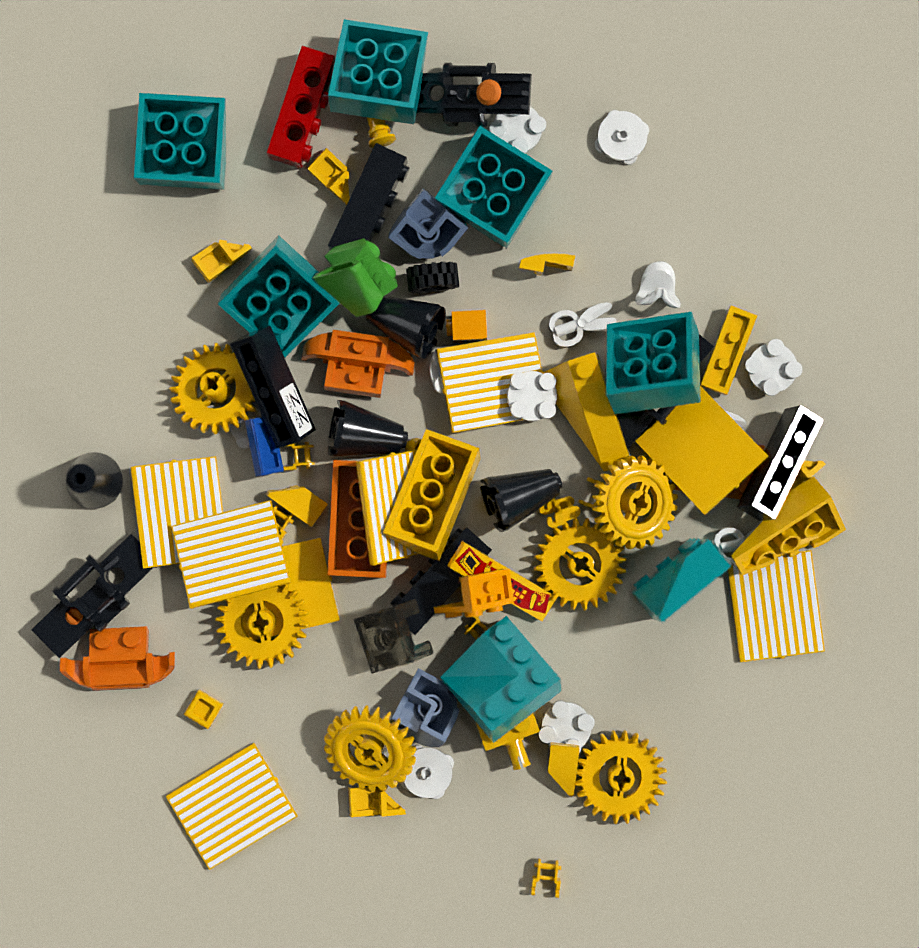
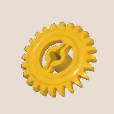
[169,343,256,434]
[591,456,678,549]
[533,518,627,611]
[215,584,309,669]
[324,705,417,792]
[575,730,667,824]

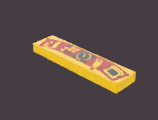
[447,541,557,621]

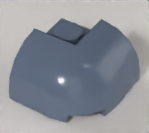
[388,188,468,259]
[390,668,459,747]

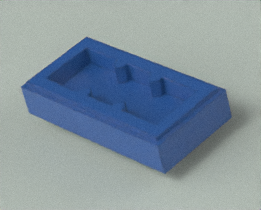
[245,417,284,477]

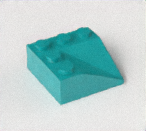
[328,19,428,125]
[134,93,226,190]
[435,126,553,249]
[218,235,340,358]
[606,311,700,414]
[631,538,731,623]
[440,616,562,743]

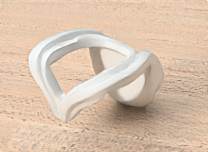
[635,261,681,308]

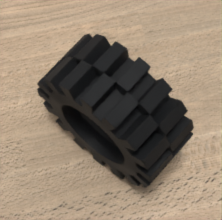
[406,262,460,293]

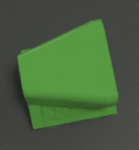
[312,239,398,317]

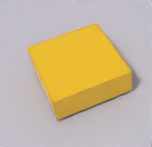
[184,689,224,729]

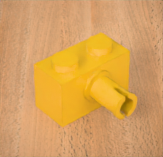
[476,713,540,770]

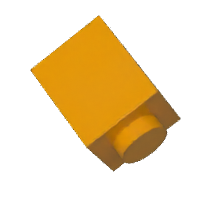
[446,310,487,343]

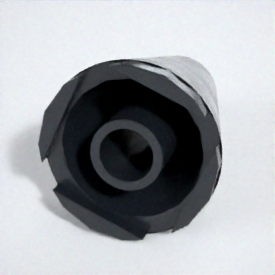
[366,296,446,359]
[328,400,408,457]
[66,452,124,509]
[480,469,562,532]

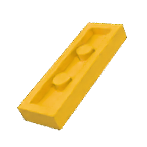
[700,305,758,396]

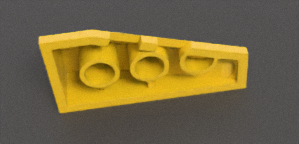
[544,352,629,472]
[731,476,846,575]

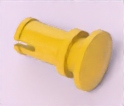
[367,117,396,148]

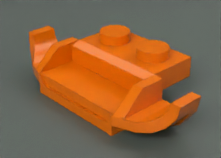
[301,330,415,398]
[60,626,175,691]

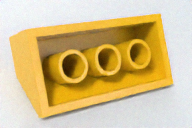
[383,429,481,561]

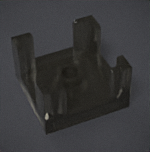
[353,599,434,674]

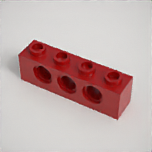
[267,45,335,169]

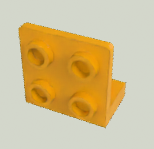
[433,568,514,618]

